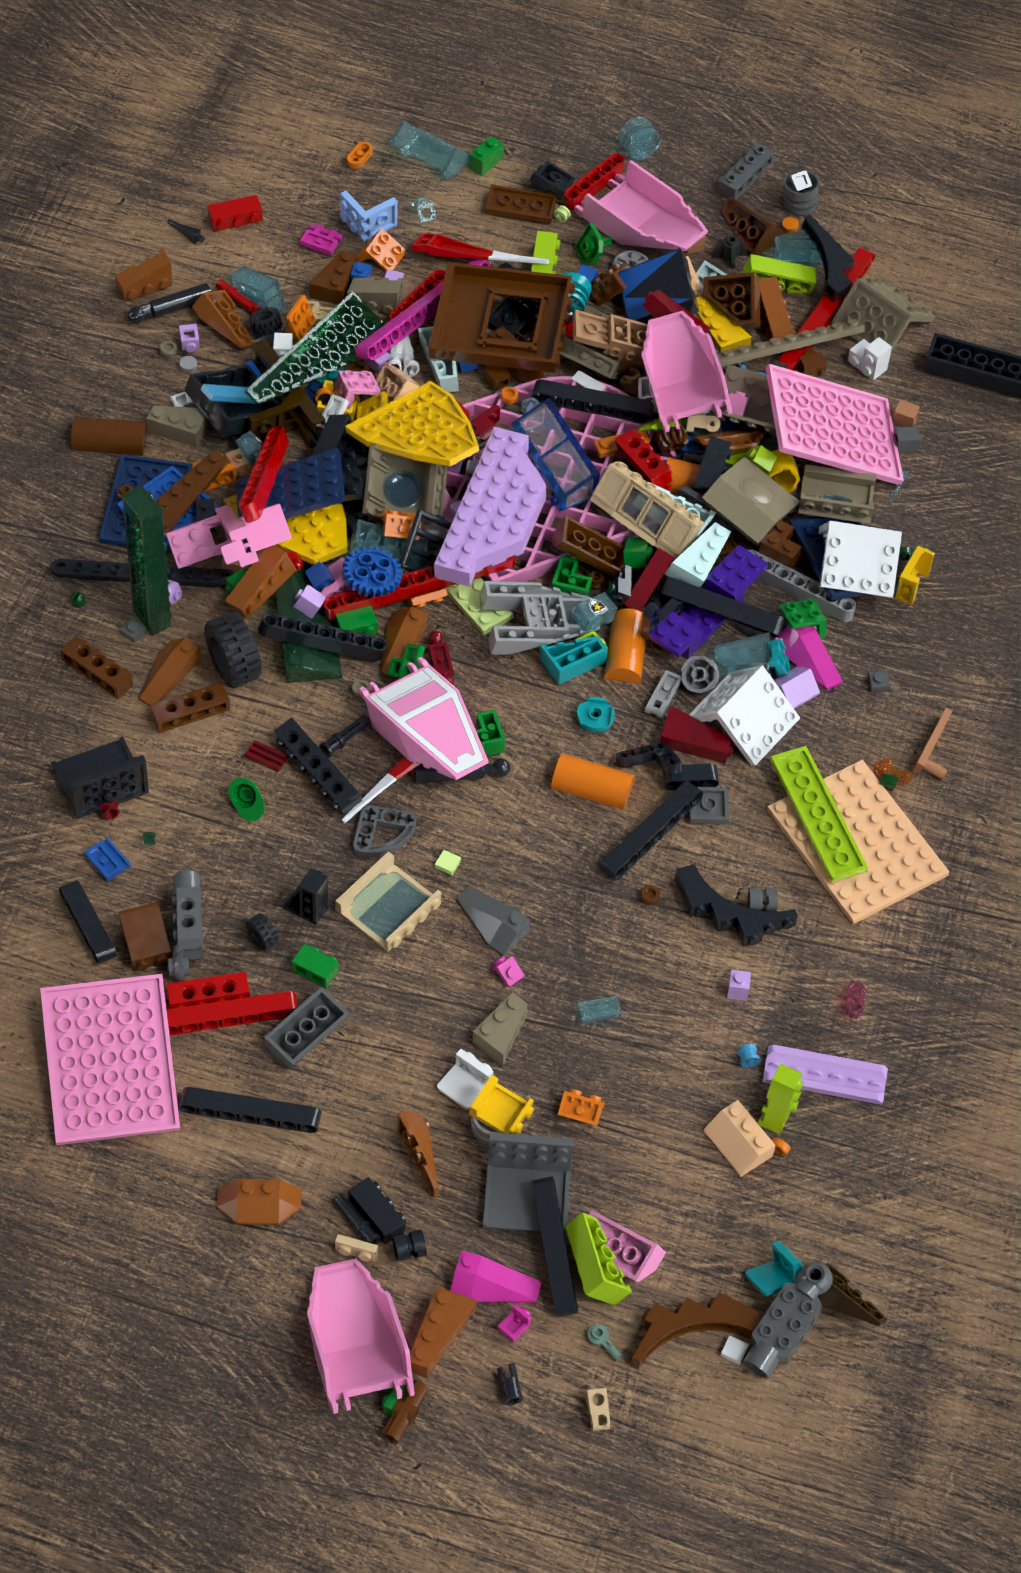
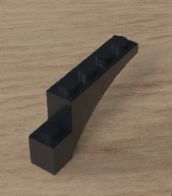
[801,214,856,302]

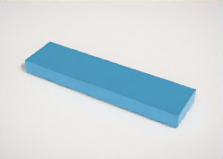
[201,384,260,404]

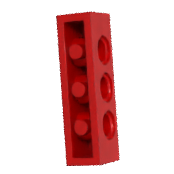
[614,428,673,488]
[166,972,250,1009]

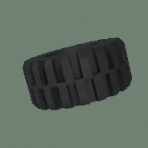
[204,612,262,688]

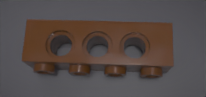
[60,636,133,699]
[150,682,230,733]

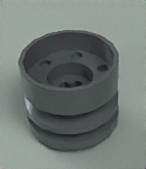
[783,170,819,215]

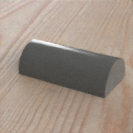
[264,987,350,1068]

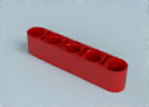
[564,153,625,211]
[389,269,446,321]

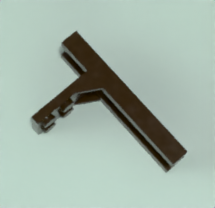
[246,339,326,448]

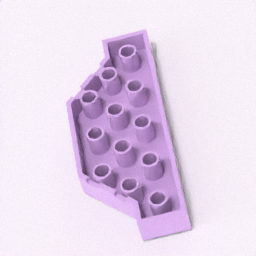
[434,427,546,587]

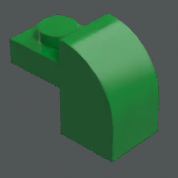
[387,643,425,679]

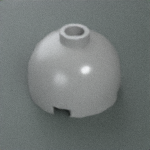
[681,656,720,693]

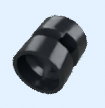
[392,1229,427,1262]

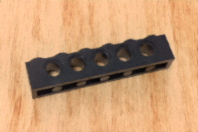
[274,717,362,815]

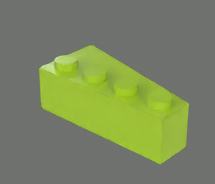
[741,254,816,294]
[565,1212,632,1306]

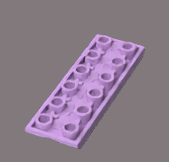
[762,1045,888,1105]

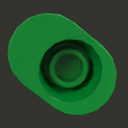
[228,778,265,822]

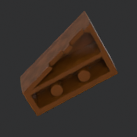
[309,251,357,305]

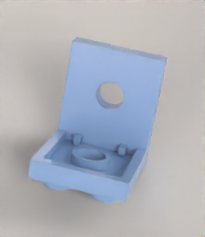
[340,191,398,242]

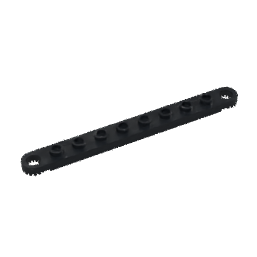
[51,559,235,588]

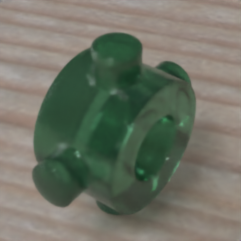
[142,832,157,846]

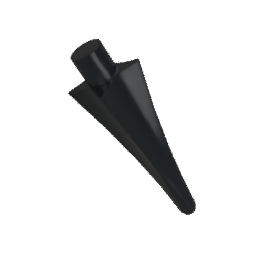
[167,219,205,244]

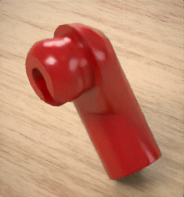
[285,551,303,571]

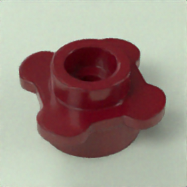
[100,800,120,820]

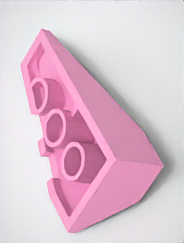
[589,1210,666,1282]

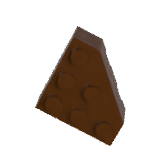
[704,272,761,330]

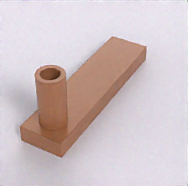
[912,708,952,779]

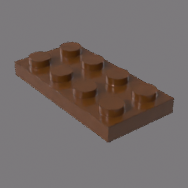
[485,184,557,224]

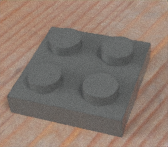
[690,787,729,824]

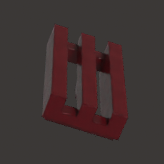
[245,740,288,772]

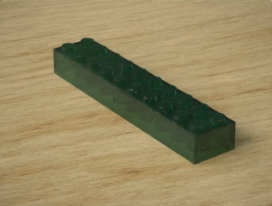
[122,485,172,636]

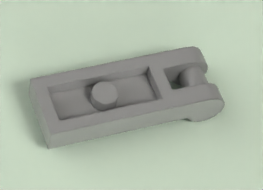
[644,670,682,719]

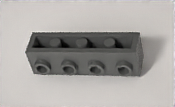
[718,143,774,200]

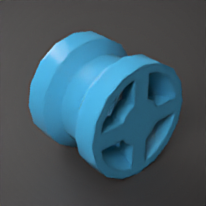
[737,1044,760,1068]

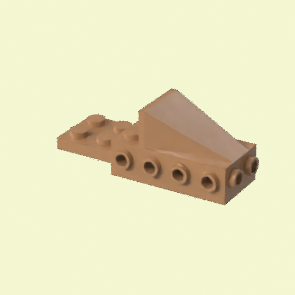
[573,310,648,372]

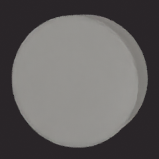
[179,356,197,373]

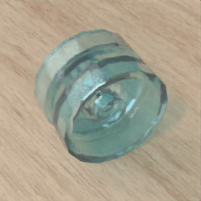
[618,117,661,160]

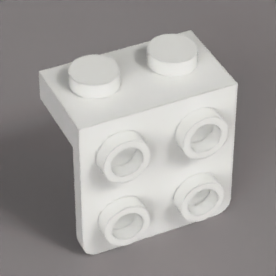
[437,1049,493,1109]

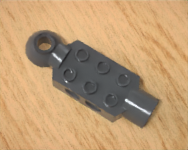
[168,870,203,981]
[743,1262,833,1379]

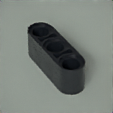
[662,763,719,791]

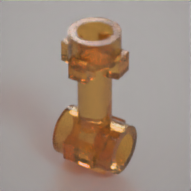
[877,757,913,784]

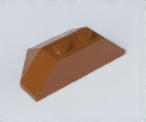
[693,428,765,456]
[217,1179,301,1225]

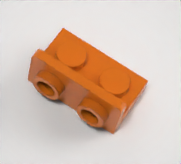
[558,1088,605,1126]

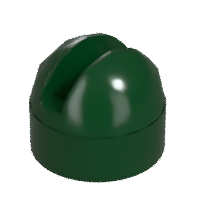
[899,547,913,560]
[71,591,86,608]

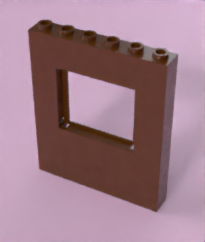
[429,262,575,373]

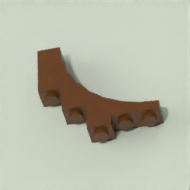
[630,1292,764,1370]

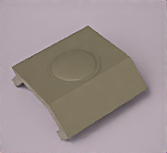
[559,305,626,380]
[702,457,800,547]

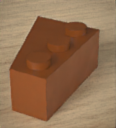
[115,248,172,302]

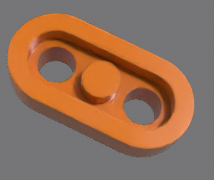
[347,142,373,169]

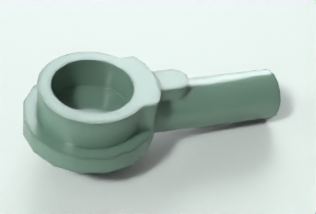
[587,1324,622,1361]

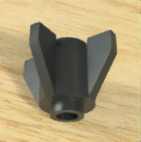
[713,235,747,268]

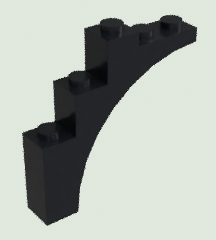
[675,864,798,946]

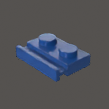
[84,837,131,882]

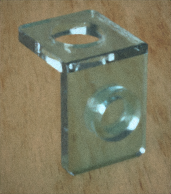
[411,196,437,223]

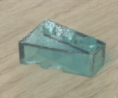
[229,266,286,313]
[713,632,771,675]

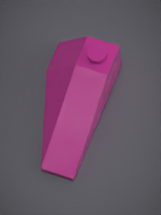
[774,625,843,690]
[451,1251,542,1304]

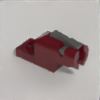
[470,404,500,450]

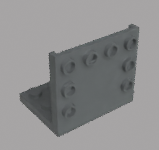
[483,1132,574,1235]

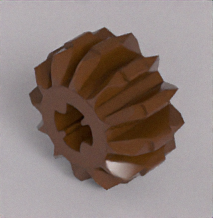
[657,426,689,452]

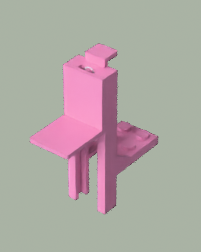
[166,504,292,569]

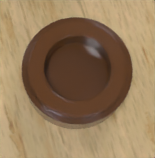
[640,885,660,905]

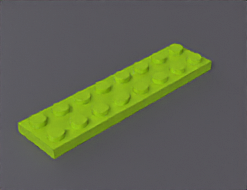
[771,746,868,882]

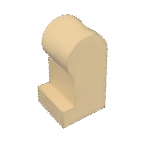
[686,414,720,433]
[586,1388,610,1431]

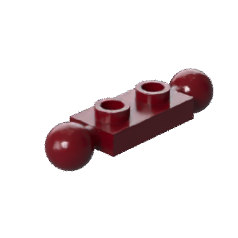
[428,631,454,685]

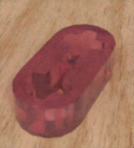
[845,982,865,1019]

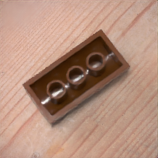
[71,416,147,456]
[552,515,625,578]

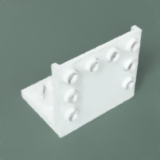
[818,521,902,598]
[689,665,800,766]

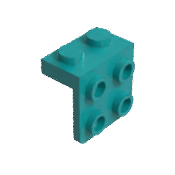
[745,1241,802,1296]

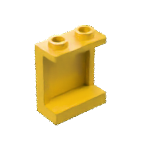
[895,546,934,605]
[469,1075,535,1135]

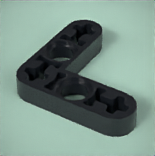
[641,598,682,641]
[616,742,682,775]

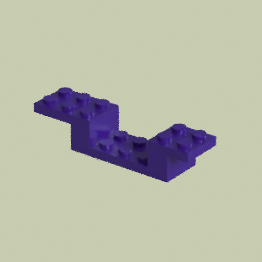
[649,545,768,660]

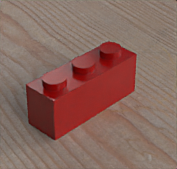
[207,195,263,231]

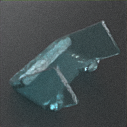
[390,120,470,179]

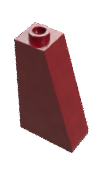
[642,290,711,333]
[624,547,674,612]
[660,706,734,763]

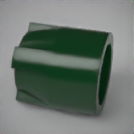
[879,773,898,791]

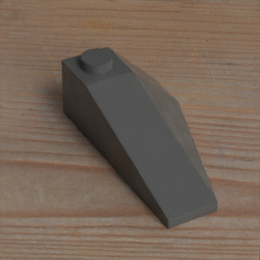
[456,886,530,956]

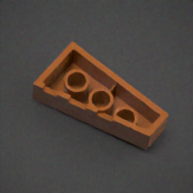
[760,276,795,341]
[225,545,297,619]
[410,1287,477,1378]

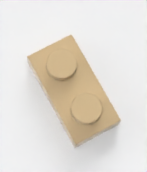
[335,1234,378,1262]

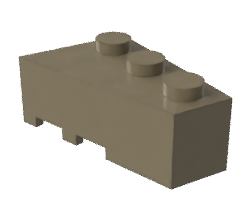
[347,278,403,315]
[146,406,210,448]
[472,992,528,1067]

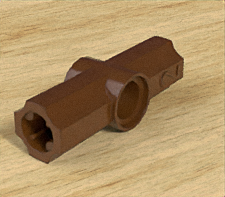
[382,1380,429,1444]

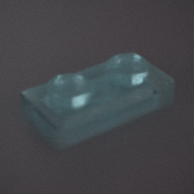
[578,996,622,1023]

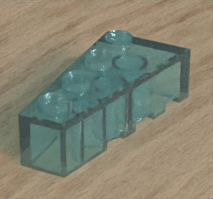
[349,519,428,567]

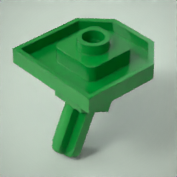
[574,222,613,265]

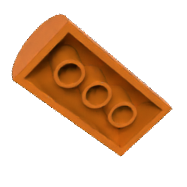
[666,457,721,496]
[604,609,646,684]
[551,753,636,810]

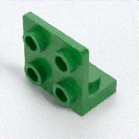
[780,599,827,639]

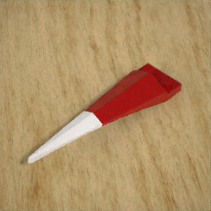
[412,233,549,264]
[342,757,421,823]

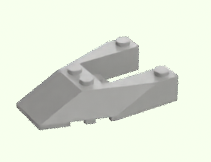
[479,581,600,655]

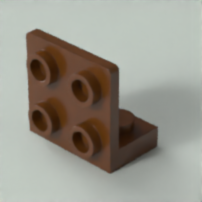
[591,261,627,306]

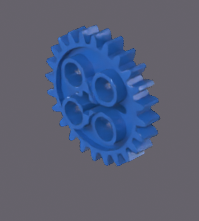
[342,546,403,598]

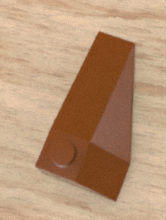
[192,290,253,349]
[381,606,429,680]
[139,638,201,706]
[397,1111,438,1198]

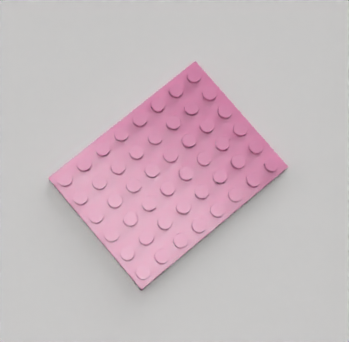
[765,364,904,485]
[40,974,180,1145]

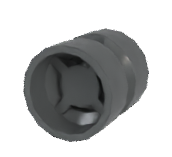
[747,887,778,911]

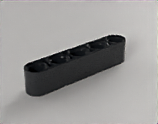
[59,880,117,964]

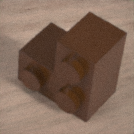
[759,520,802,569]

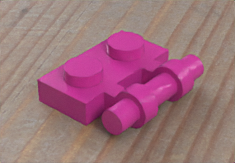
[300,224,343,256]

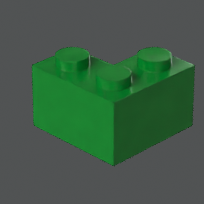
[552,555,592,597]
[476,709,506,756]

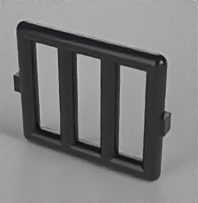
[399,509,452,572]

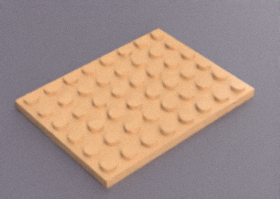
[767,760,949,925]

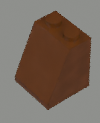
[119,902,171,971]

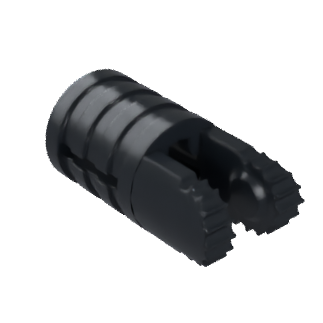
[497,1363,523,1405]

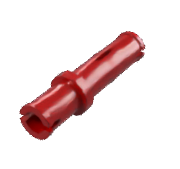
[215,279,261,314]

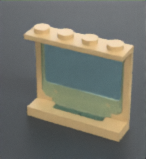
[335,852,441,952]

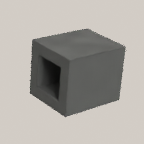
[895,426,922,452]

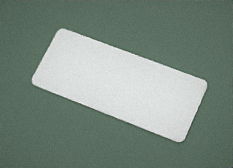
[571,371,606,391]

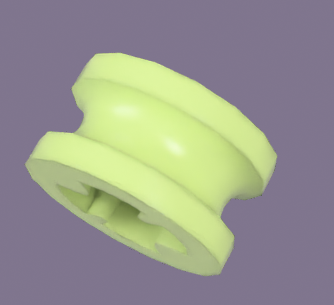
[553,205,571,223]

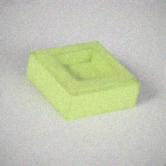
[435,850,461,875]

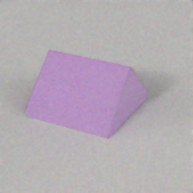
[774,667,820,709]

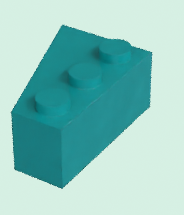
[539,636,608,685]

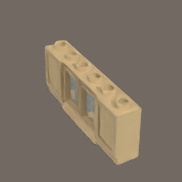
[590,461,704,560]

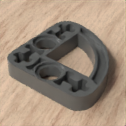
[353,805,417,857]

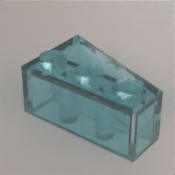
[773,225,825,264]

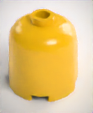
[765,450,800,493]

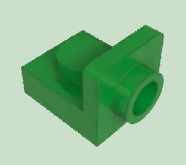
[382,1385,404,1418]

